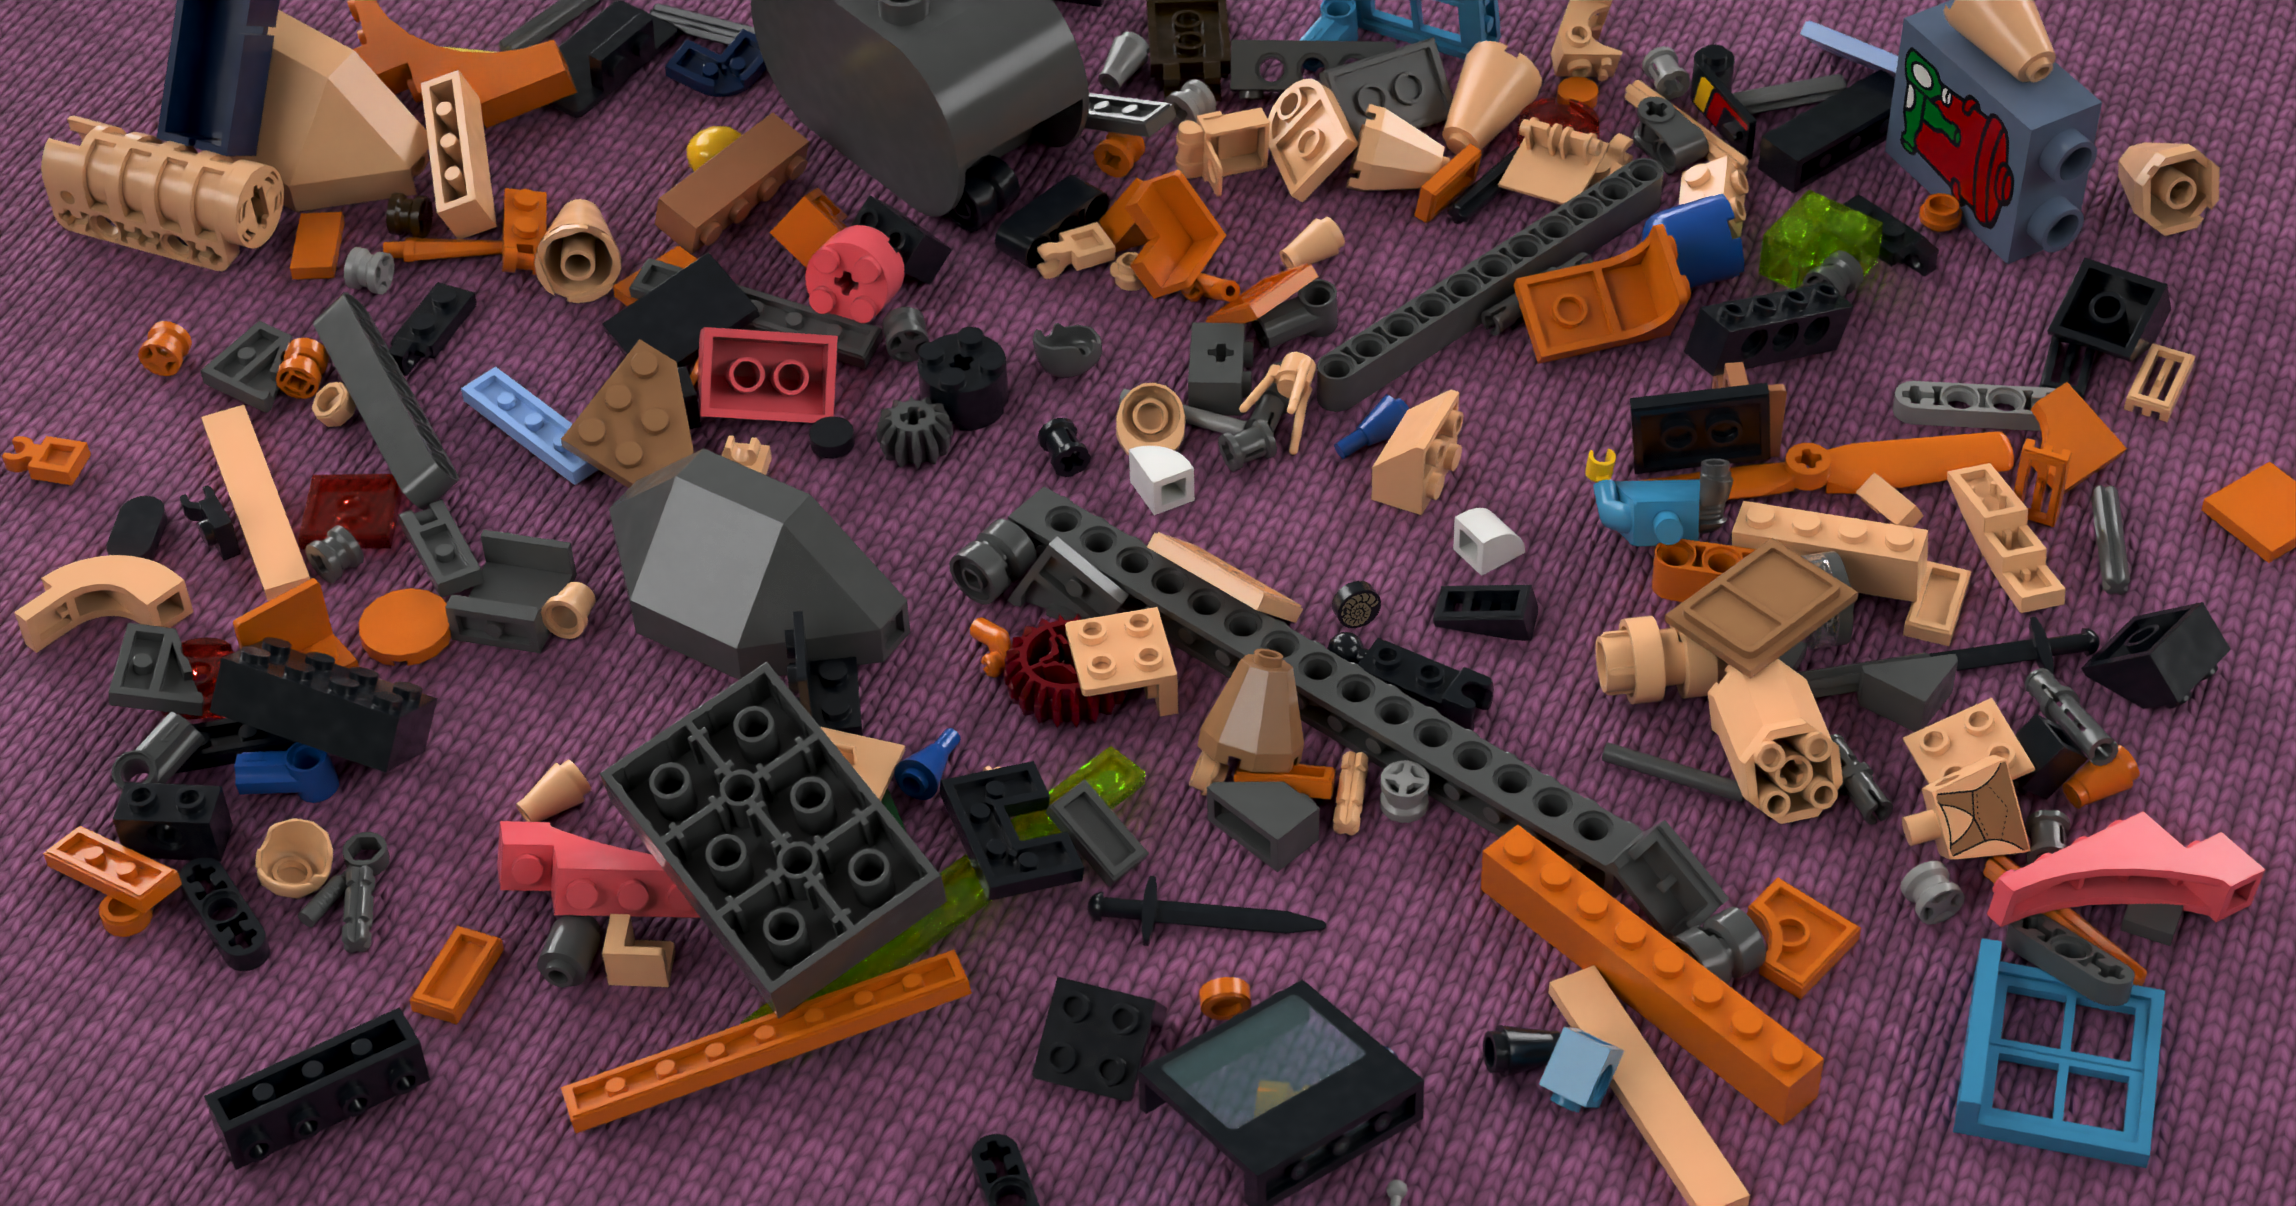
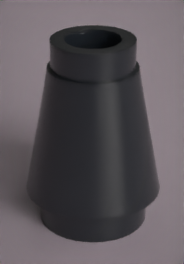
[1483,1025,1561,1077]

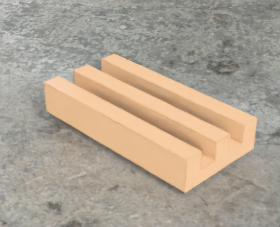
[2124,343,2195,422]

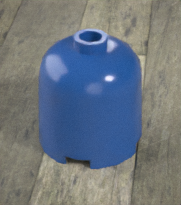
[1642,193,1744,288]

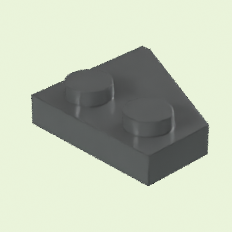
[200,320,293,413]
[1007,536,1129,620]
[108,623,204,716]

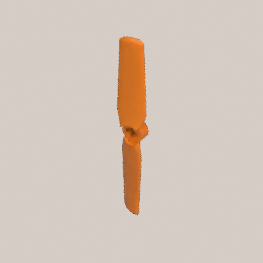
[1638,431,2014,500]

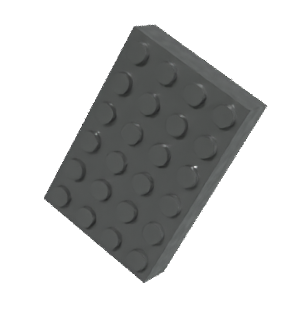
[600,662,947,1018]

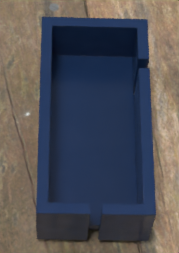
[157,0,280,156]

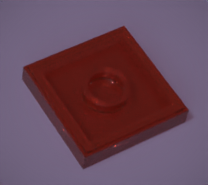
[298,474,403,550]

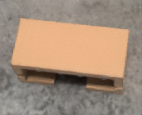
[1856,472,1924,527]

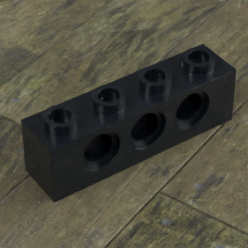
[1684,283,1854,376]

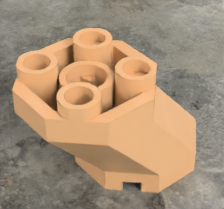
[1708,658,1843,824]

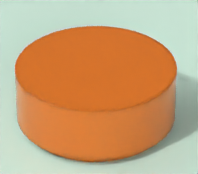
[1557,77,1598,114]
[99,895,153,937]
[1199,977,1252,1020]

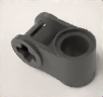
[1633,97,1708,174]

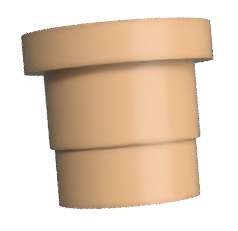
[541,582,596,639]

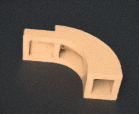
[14,555,194,653]

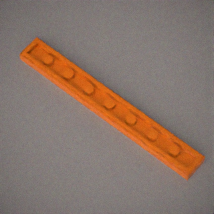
[561,949,972,1134]

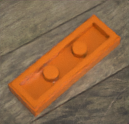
[43,826,182,913]

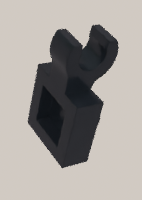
[180,485,241,561]

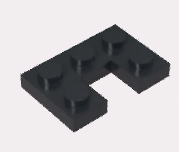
[939,761,1085,901]

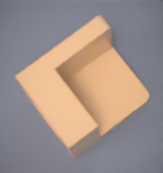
[602,914,675,987]

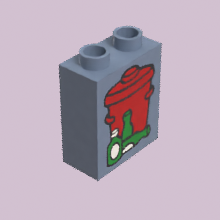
[1885,0,2102,264]

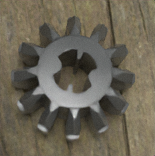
[876,396,953,469]

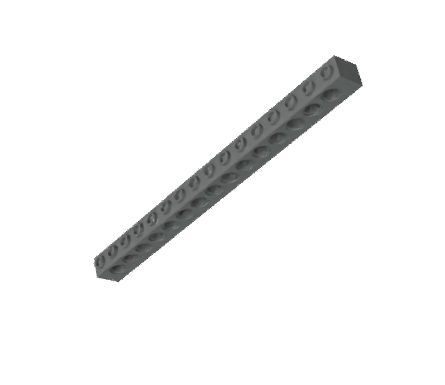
[1008,486,1644,899]

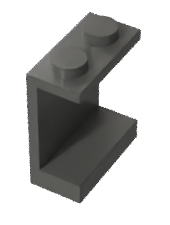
[445,529,577,653]

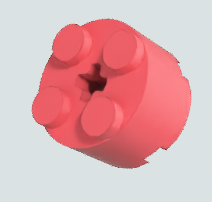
[805,225,905,323]

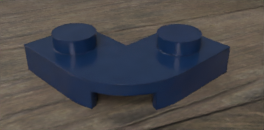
[665,29,767,97]

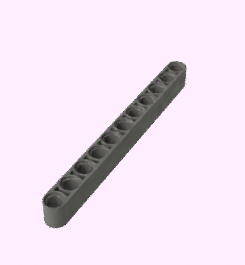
[1317,158,1664,412]

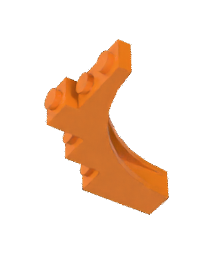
[347,0,577,128]

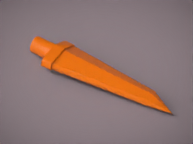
[383,237,502,262]

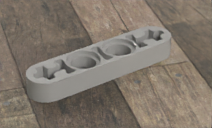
[1892,381,2055,431]

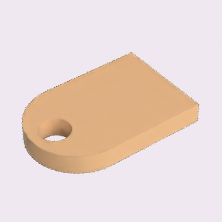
[1268,79,1359,203]

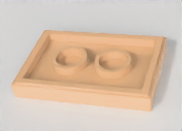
[1147,532,1303,623]

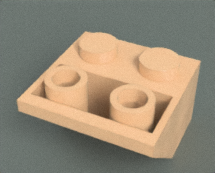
[1371,390,1464,515]

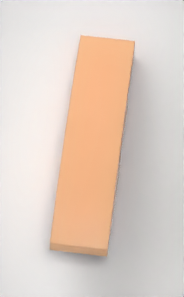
[1947,463,2066,613]

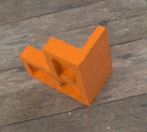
[1125,170,1227,299]
[769,188,848,268]

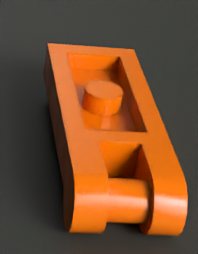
[502,188,547,275]

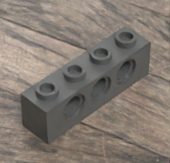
[1230,40,1396,100]

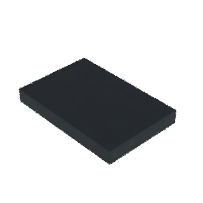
[602,252,760,368]
[1630,383,1771,474]

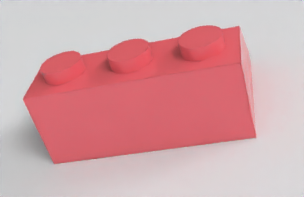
[698,327,838,423]

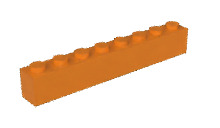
[1481,825,1824,1126]

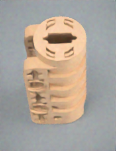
[41,116,284,271]

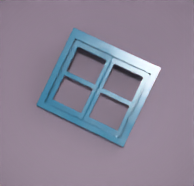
[1354,0,1501,60]
[1953,938,2165,1168]

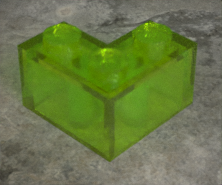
[1759,190,1883,289]

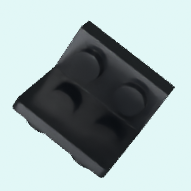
[785,611,863,736]
[1032,977,1167,1102]

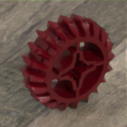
[1004,613,1129,728]

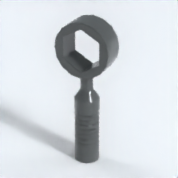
[298,832,390,927]

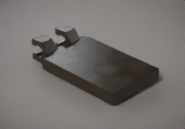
[1146,0,1231,102]

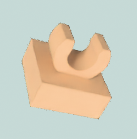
[722,435,772,475]

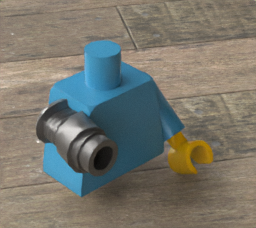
[1585,449,1734,546]

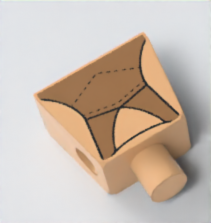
[1902,755,2031,860]

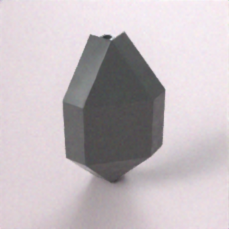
[609,448,910,680]

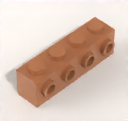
[654,112,810,255]

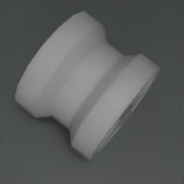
[1165,79,1216,128]
[344,247,394,295]
[1380,761,1429,823]
[1900,861,1965,924]

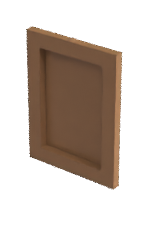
[1665,538,1858,678]

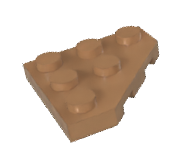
[561,339,694,488]

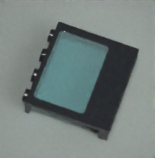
[1138,979,1424,1206]

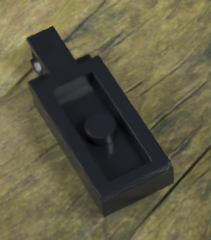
[1828,194,1939,277]
[389,282,477,376]

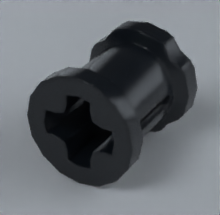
[1038,418,1091,477]

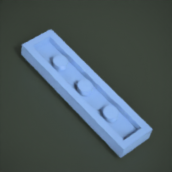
[461,366,599,485]

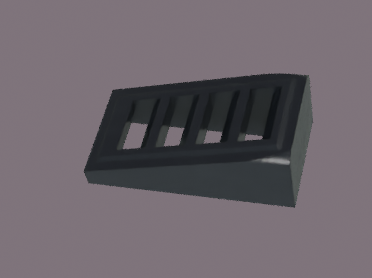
[1433,585,1538,641]

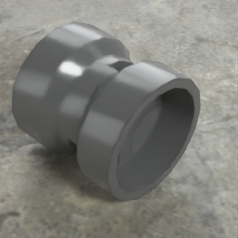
[1803,251,1864,298]

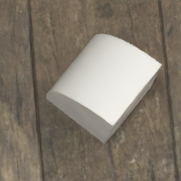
[1129,446,1195,515]
[1453,508,1525,576]

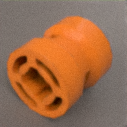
[275,338,330,399]

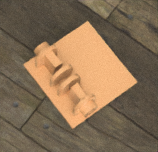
[1498,117,1610,205]
[1903,698,2035,784]

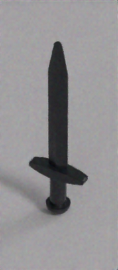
[1929,617,2100,674]
[1087,876,1326,946]

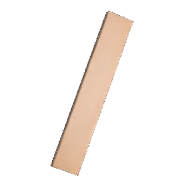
[201,405,310,601]
[1548,965,1750,1206]

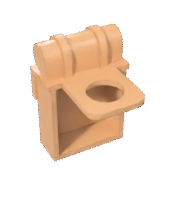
[1175,107,1270,197]

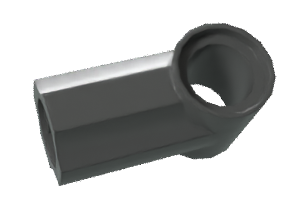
[1252,279,1338,349]
[111,711,205,793]

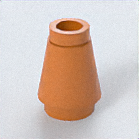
[2062,745,2140,809]

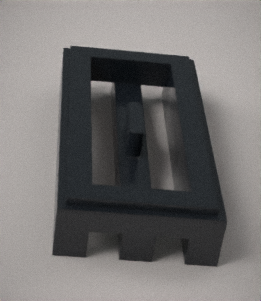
[2039,336,2095,399]

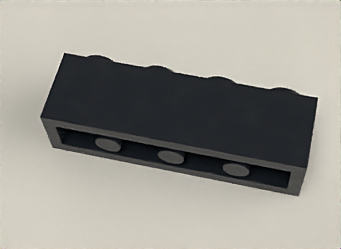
[1758,69,1895,194]

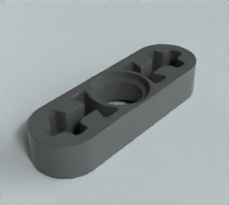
[2005,914,2135,1006]

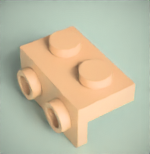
[1678,156,1749,239]

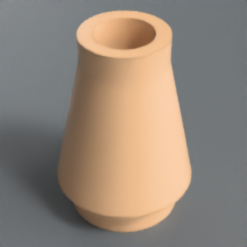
[1279,217,1345,270]
[516,759,591,822]

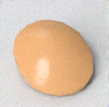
[1116,383,1186,456]

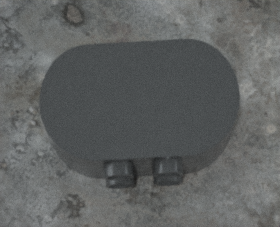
[751,0,1089,217]

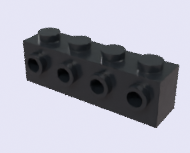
[204,1007,430,1170]

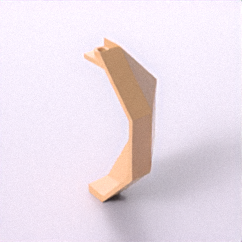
[202,10,429,212]

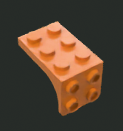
[1513,224,1691,364]

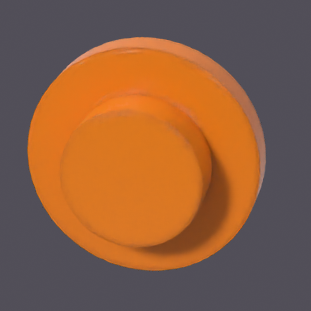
[1919,193,1962,232]

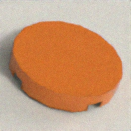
[358,588,452,666]

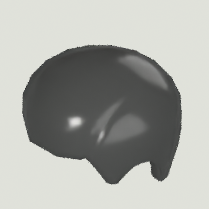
[1032,323,1103,378]

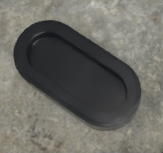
[106,496,168,560]

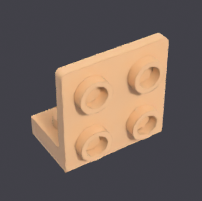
[1065,607,1178,717]

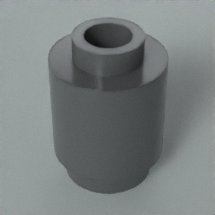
[537,915,601,987]

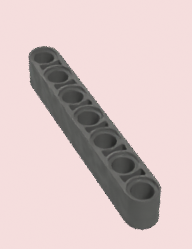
[313,292,459,510]

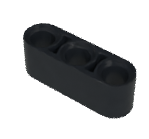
[995,175,1110,269]

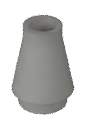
[1098,32,1149,91]

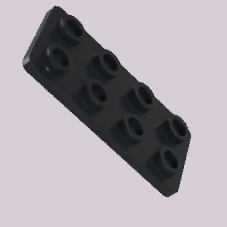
[548,0,677,118]

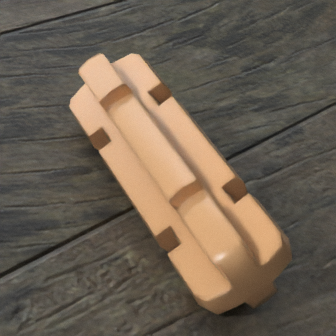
[1333,751,1369,836]

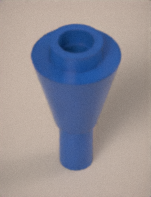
[1334,395,1409,459]
[894,728,961,800]

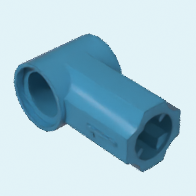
[1300,0,1359,72]

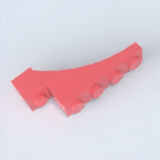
[1987,811,2265,927]
[497,821,701,918]

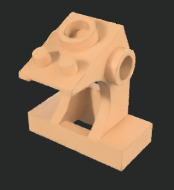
[1551,0,1622,81]

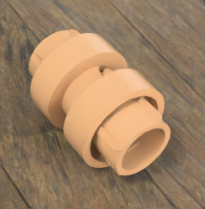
[1596,616,1728,704]

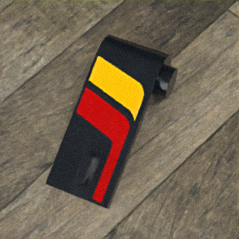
[1690,44,1757,161]

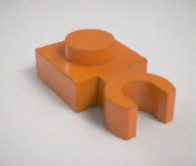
[2,436,91,485]

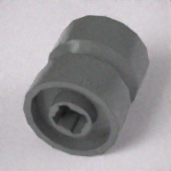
[949,518,1037,605]
[1670,906,1766,984]

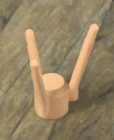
[1239,352,1317,455]

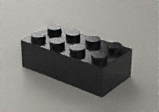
[209,637,438,772]

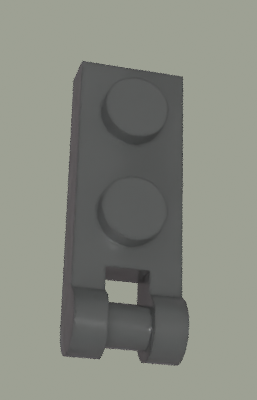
[398,499,484,597]

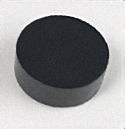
[809,416,855,459]

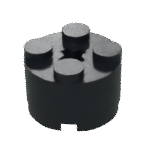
[917,326,1009,431]

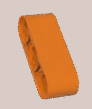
[1651,539,1756,602]

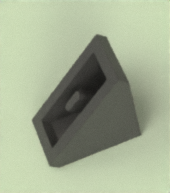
[1857,654,1958,732]

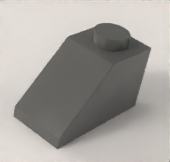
[1207,782,1319,872]

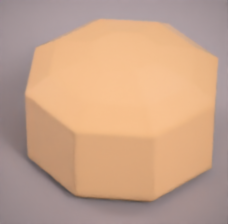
[312,382,356,427]

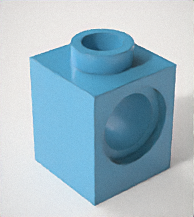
[1538,1027,1624,1113]

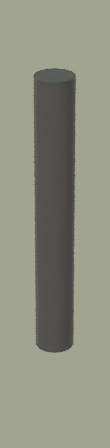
[1602,742,1744,803]

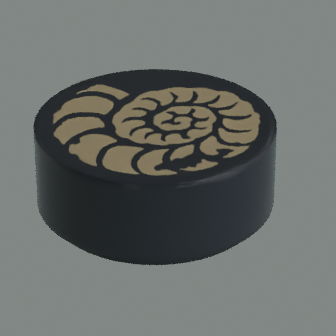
[1332,581,1381,628]

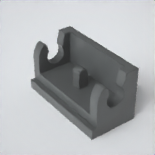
[1606,820,1729,940]

